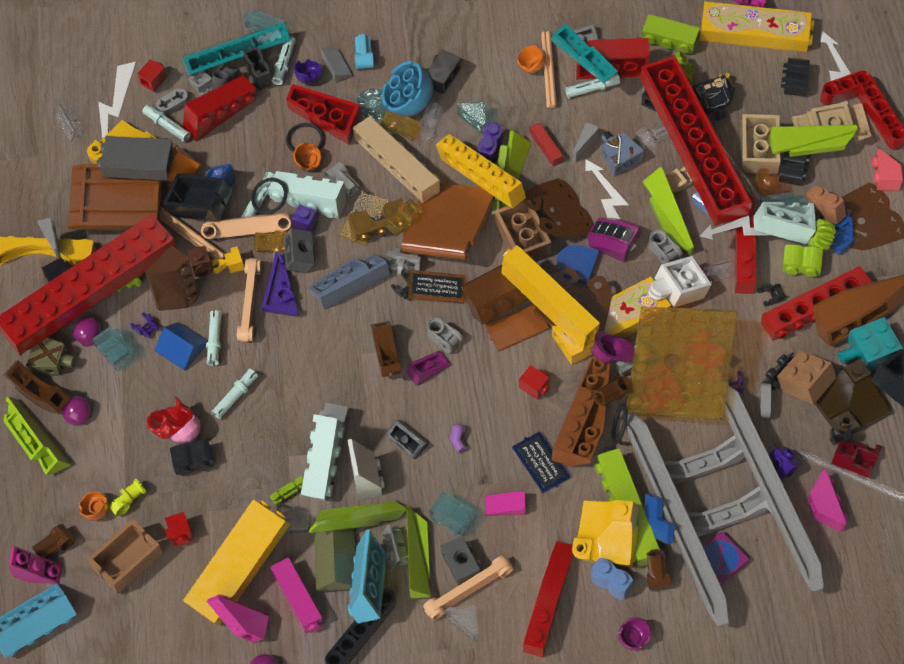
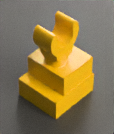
[211,246,245,274]

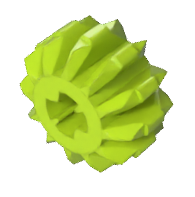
[808,219,836,252]

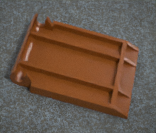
[68,164,162,230]
[401,183,495,260]

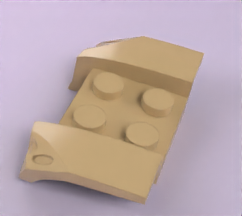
[791,102,872,144]

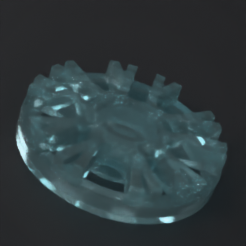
[357,88,389,120]

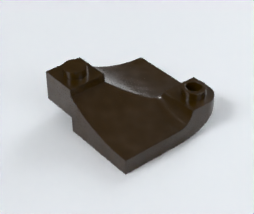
[815,359,891,434]

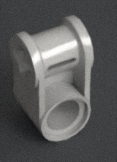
[648,229,682,264]
[427,318,463,353]

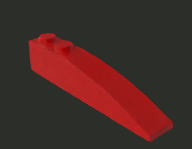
[735,195,756,294]
[523,541,573,658]

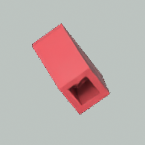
[871,149,903,191]

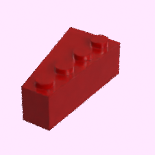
[183,75,256,142]
[286,84,362,145]

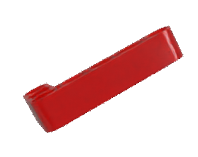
[820,70,904,150]

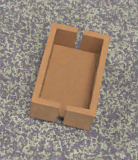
[87,519,163,594]

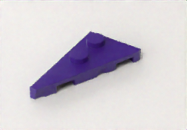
[262,251,298,317]

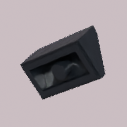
[385,420,430,459]

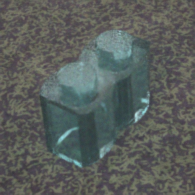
[92,326,135,371]
[430,492,477,536]

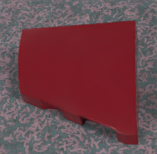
[831,441,882,478]

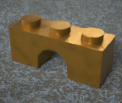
[348,198,409,241]

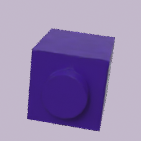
[292,204,318,233]

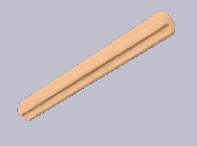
[541,31,557,108]
[160,207,225,260]

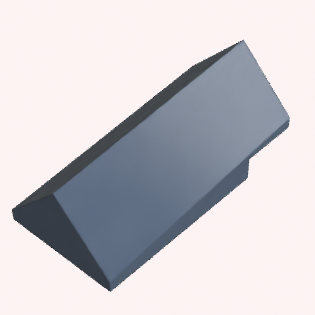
[308,254,390,310]

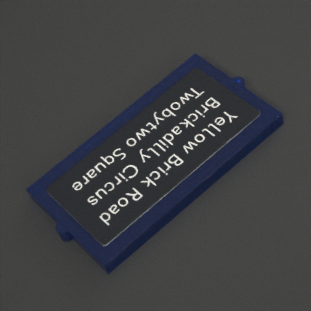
[512,431,570,494]

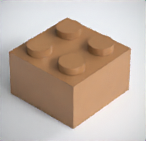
[777,350,836,405]

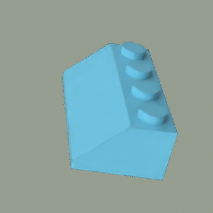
[348,529,387,623]
[0,583,77,658]

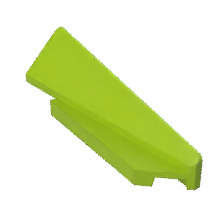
[769,125,858,157]
[492,131,531,215]
[643,167,694,255]
[3,397,71,476]
[309,500,407,533]
[406,505,431,598]

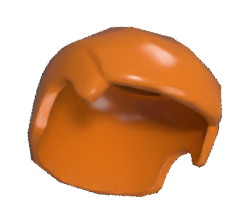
[517,45,545,74]
[293,142,322,171]
[78,491,109,521]

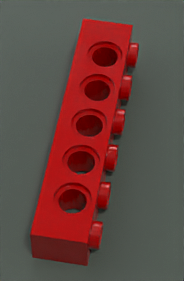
[761,266,872,341]

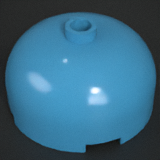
[382,61,434,117]

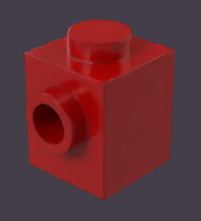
[137,59,167,92]
[519,365,550,400]
[165,512,193,546]

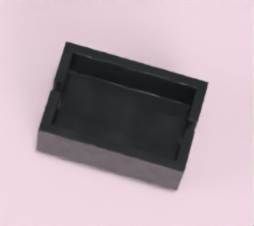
[163,173,233,222]
[871,349,904,407]

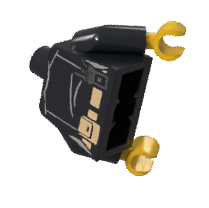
[692,73,735,121]

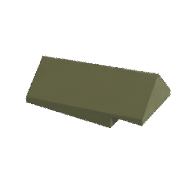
[314,517,356,592]

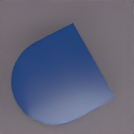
[556,245,599,285]

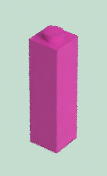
[271,557,323,634]

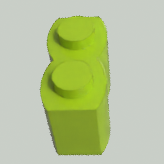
[782,245,823,277]

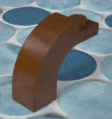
[371,321,401,377]
[4,360,70,413]

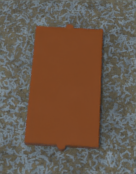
[485,304,549,352]

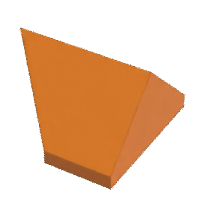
[162,144,201,182]

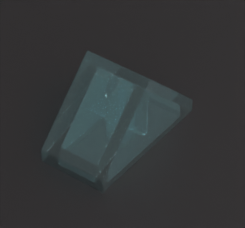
[457,102,486,135]

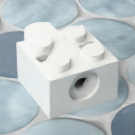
[648,256,712,308]

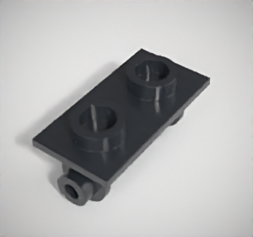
[762,352,794,390]

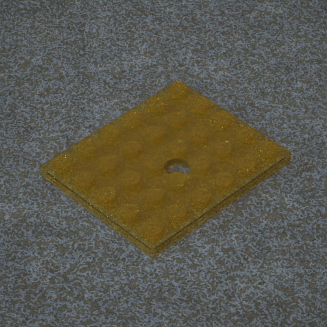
[626,307,738,421]

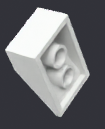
[348,439,385,500]

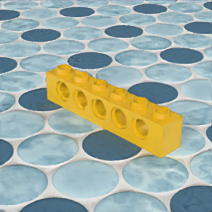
[436,134,526,209]

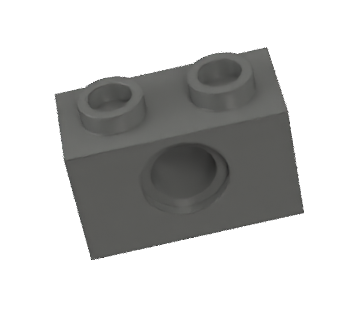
[283,228,316,273]
[440,536,482,586]

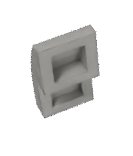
[188,70,212,96]

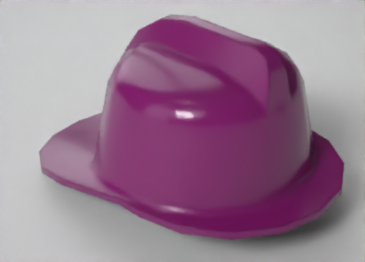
[591,331,636,363]

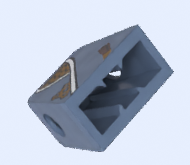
[601,131,644,177]

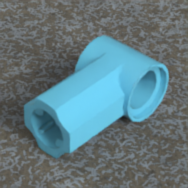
[355,34,374,69]

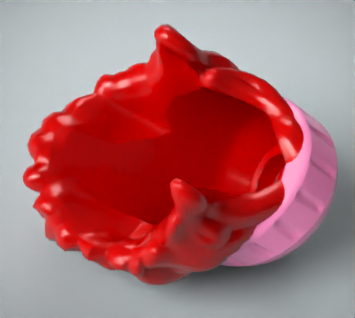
[146,397,201,444]

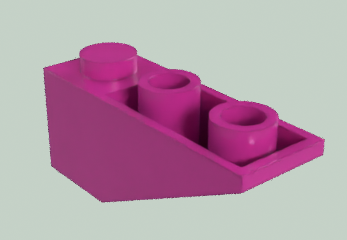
[207,594,269,643]

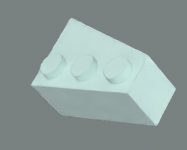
[754,202,816,245]

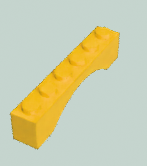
[0,236,96,266]

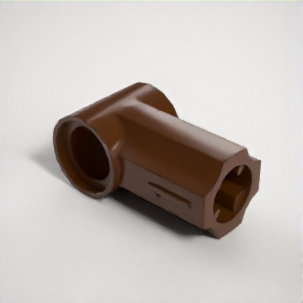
[593,376,632,406]
[32,524,75,559]
[646,549,671,591]

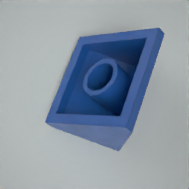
[155,322,208,371]

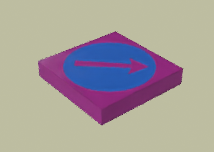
[703,531,749,586]

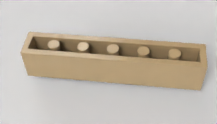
[353,116,440,203]

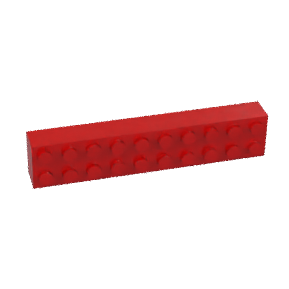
[640,56,752,226]
[0,214,176,356]

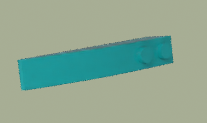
[181,23,290,75]

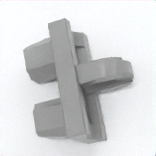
[387,248,421,277]

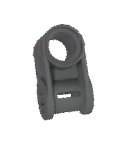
[211,63,240,90]

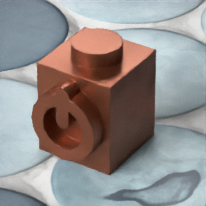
[187,246,213,277]

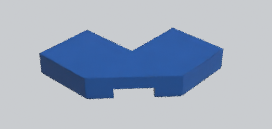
[830,213,854,255]
[645,493,674,544]

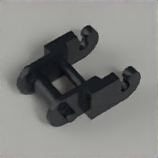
[391,274,413,301]
[757,284,786,307]
[829,428,851,445]

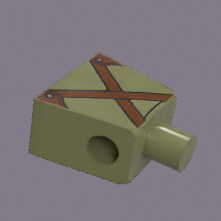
[26,338,75,376]

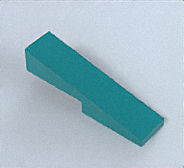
[551,24,618,83]

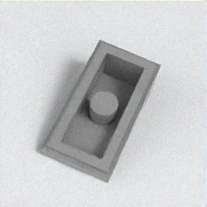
[573,123,599,162]
[37,217,61,259]

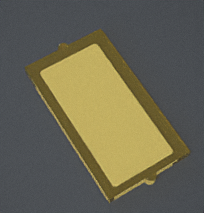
[338,191,389,246]

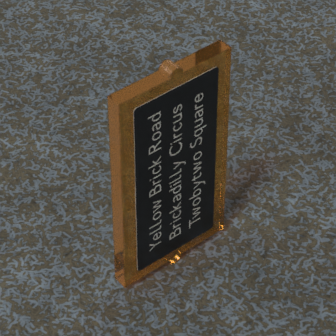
[407,270,465,304]

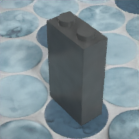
[98,136,174,181]

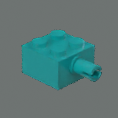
[838,317,903,371]

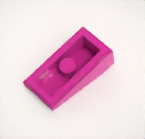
[485,491,525,515]

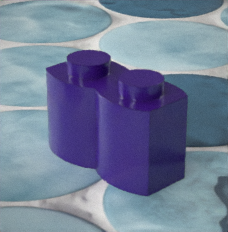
[478,122,503,163]

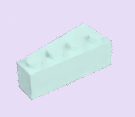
[268,171,346,219]
[301,414,345,501]

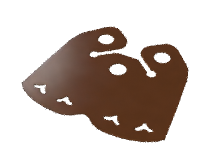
[523,178,594,237]
[841,183,904,250]
[534,267,612,332]

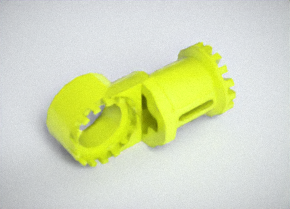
[109,479,146,517]

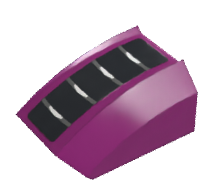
[588,218,642,262]

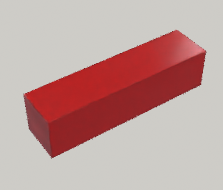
[530,122,563,166]

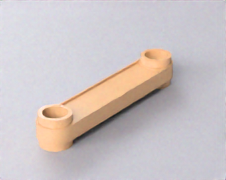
[201,213,292,239]
[237,258,262,342]
[423,555,514,621]

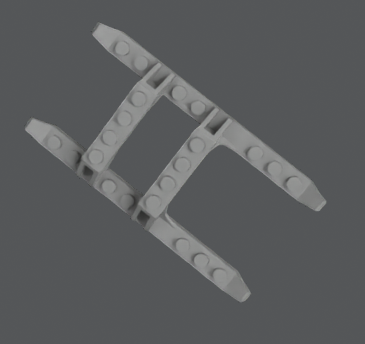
[626,381,824,626]

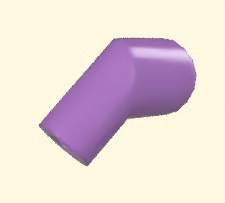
[450,424,467,453]

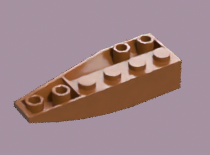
[813,275,904,346]
[552,355,610,467]

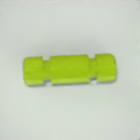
[270,476,304,505]

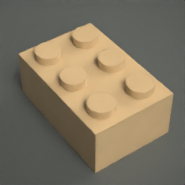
[741,114,780,174]

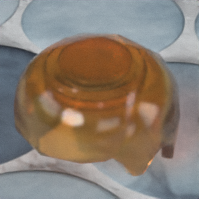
[754,168,781,196]

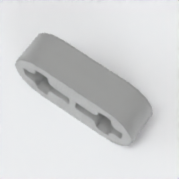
[156,88,189,115]
[759,383,771,419]

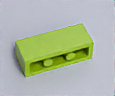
[642,14,700,55]

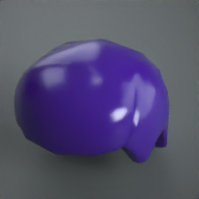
[294,59,323,84]

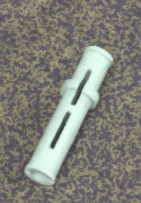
[271,36,296,85]
[565,73,620,99]
[142,104,191,142]
[241,172,275,217]
[206,310,222,366]
[211,369,258,419]

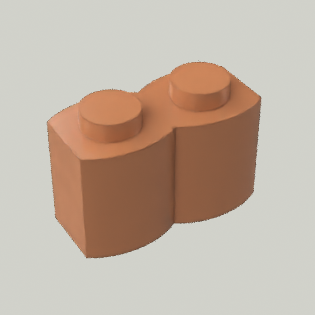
[806,186,846,224]

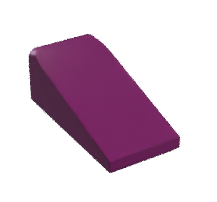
[406,350,450,385]

